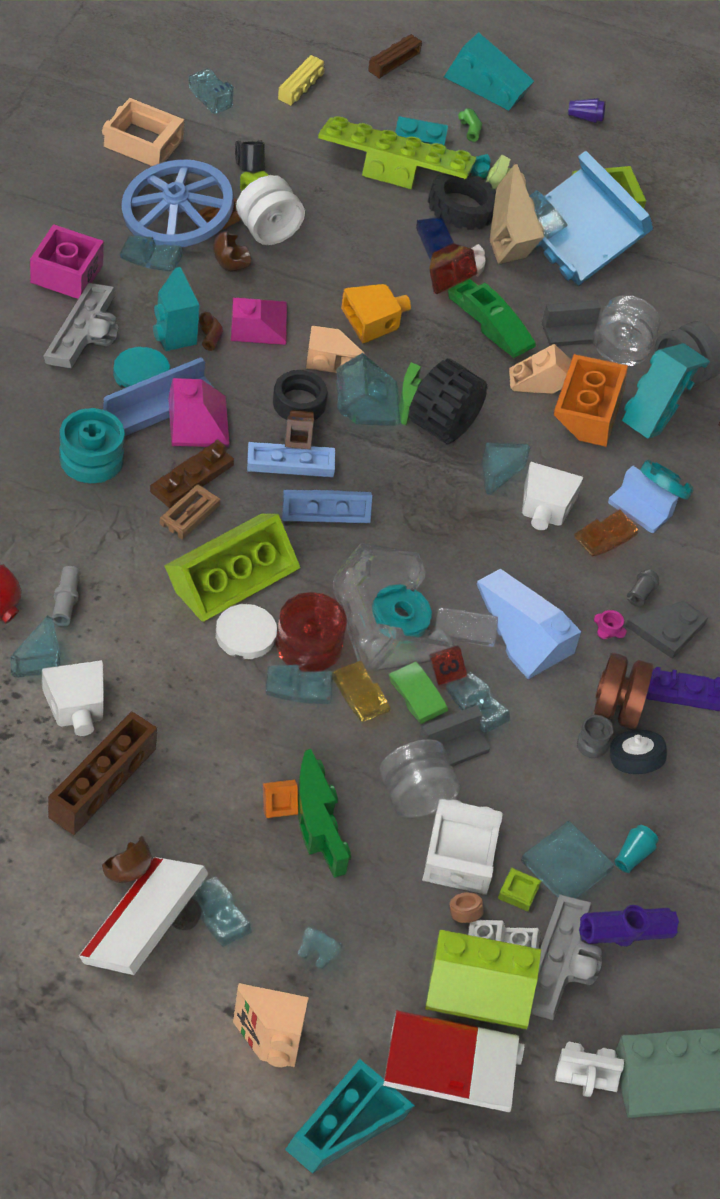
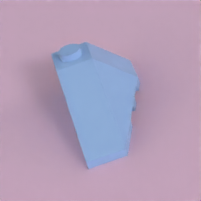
[477,569,581,679]

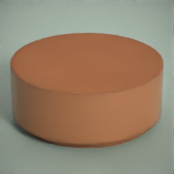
[449,892,484,923]

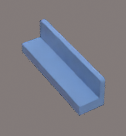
[103,357,214,436]

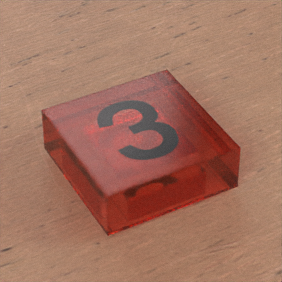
[429,645,468,685]

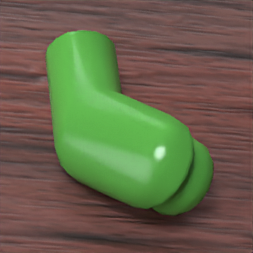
[458,108,482,142]

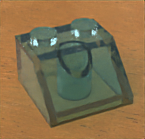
[336,353,400,426]

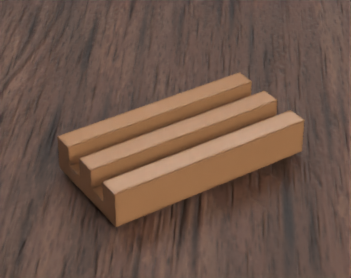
[160,484,220,540]

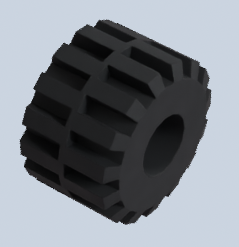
[409,358,488,444]

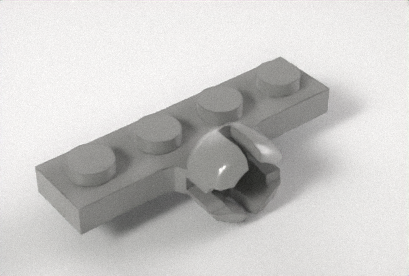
[44,283,118,369]
[531,895,602,1020]

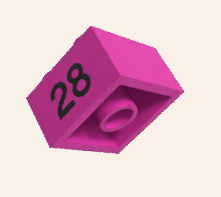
[30,224,104,299]

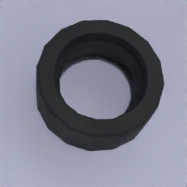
[273,370,328,420]

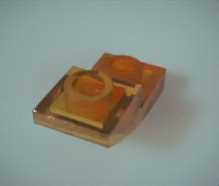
[574,509,638,557]

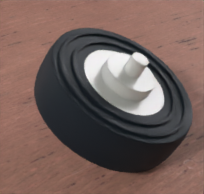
[610,730,667,774]

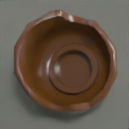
[213,231,251,272]
[102,836,152,883]

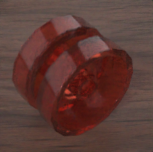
[276,592,347,672]

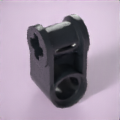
[235,140,265,171]

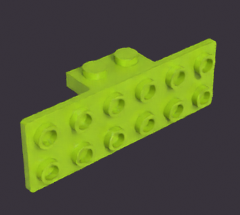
[318,116,476,189]

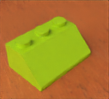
[425,930,541,1029]

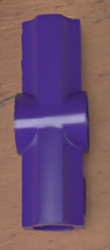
[579,905,679,947]

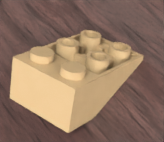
[490,164,544,264]

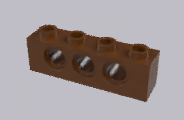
[48,711,157,835]

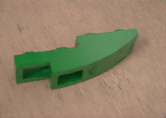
[448,278,536,358]
[298,749,351,878]

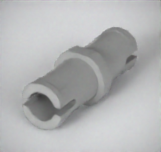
[52,566,80,626]

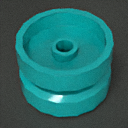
[59,408,125,484]

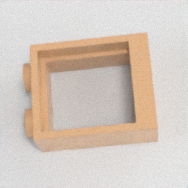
[102,98,184,166]

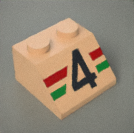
[233,983,308,1067]

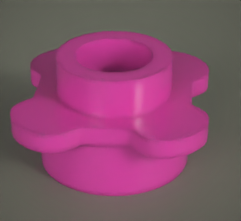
[594,610,627,639]

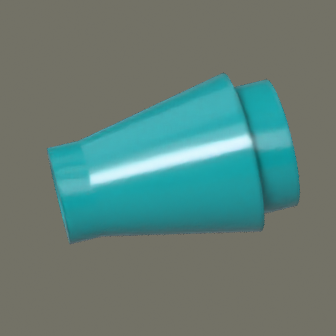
[614,825,659,873]

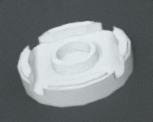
[216,604,277,659]

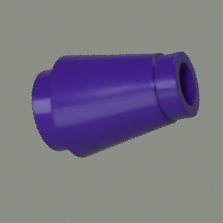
[568,98,606,123]

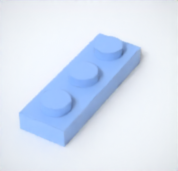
[247,442,335,477]

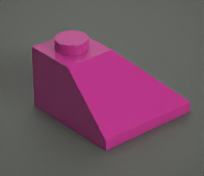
[231,298,287,345]
[168,378,230,447]

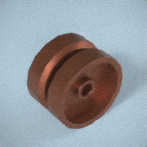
[593,652,654,730]

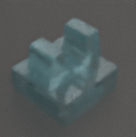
[298,926,344,969]

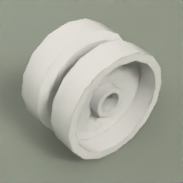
[236,175,305,245]

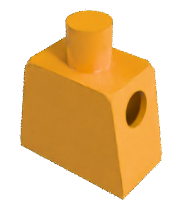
[341,284,411,344]

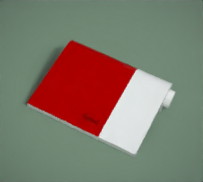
[383,1010,524,1112]

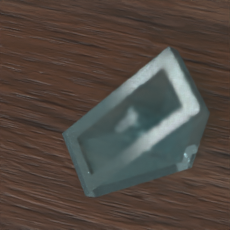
[482,443,530,495]
[10,615,60,678]

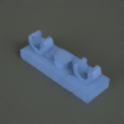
[282,490,372,523]

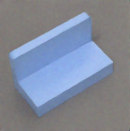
[608,466,679,533]

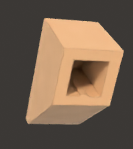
[306,326,364,376]
[509,344,572,394]

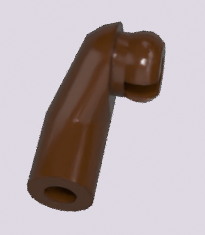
[198,312,223,351]

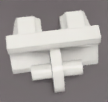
[555,1042,624,1097]

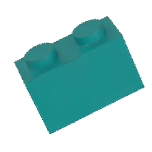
[153,267,200,351]

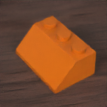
[554,354,628,447]

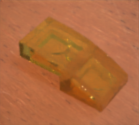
[331,661,391,722]

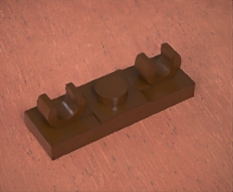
[150,439,234,509]

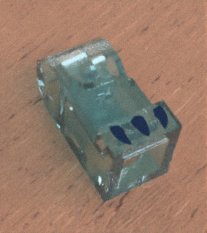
[188,68,234,114]

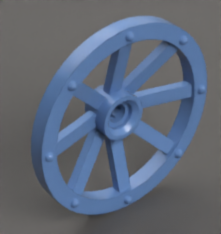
[122,160,234,248]

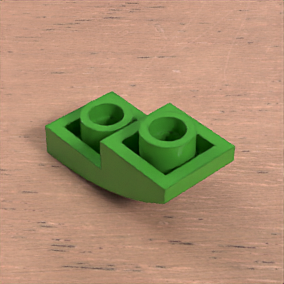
[399,362,423,425]
[389,661,448,724]

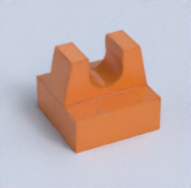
[263,779,298,818]

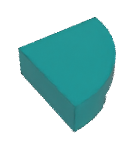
[470,154,491,179]

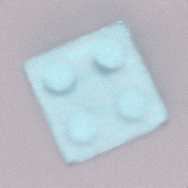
[521,821,614,899]

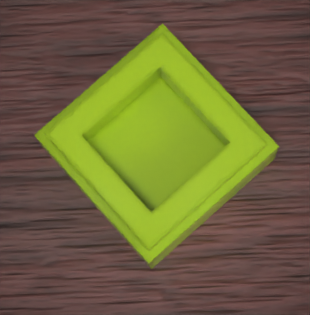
[498,867,541,912]

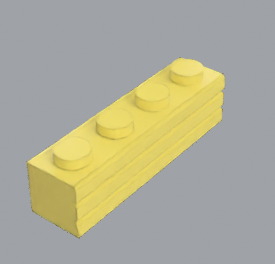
[278,55,325,106]

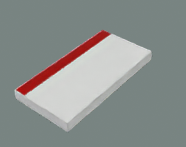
[79,857,208,975]

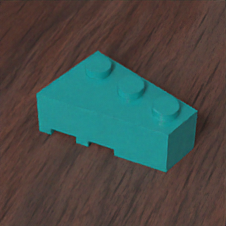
[444,32,534,111]
[621,343,710,439]
[285,1059,415,1174]

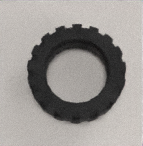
[427,173,496,230]

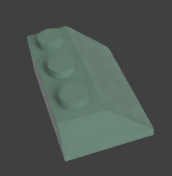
[615,1028,720,1118]

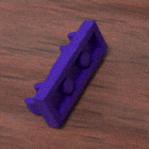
[646,667,720,711]

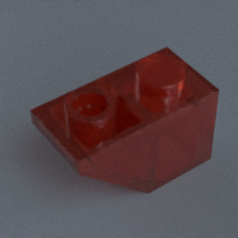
[429,243,478,294]

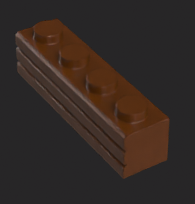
[368,34,422,79]

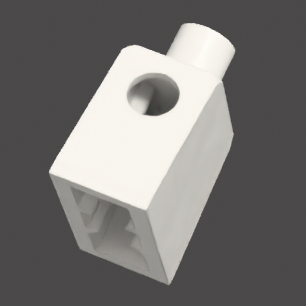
[522,462,583,530]
[42,660,103,736]

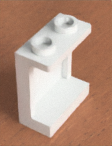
[422,799,503,895]

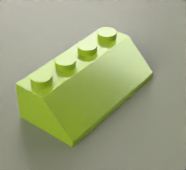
[164,514,301,621]

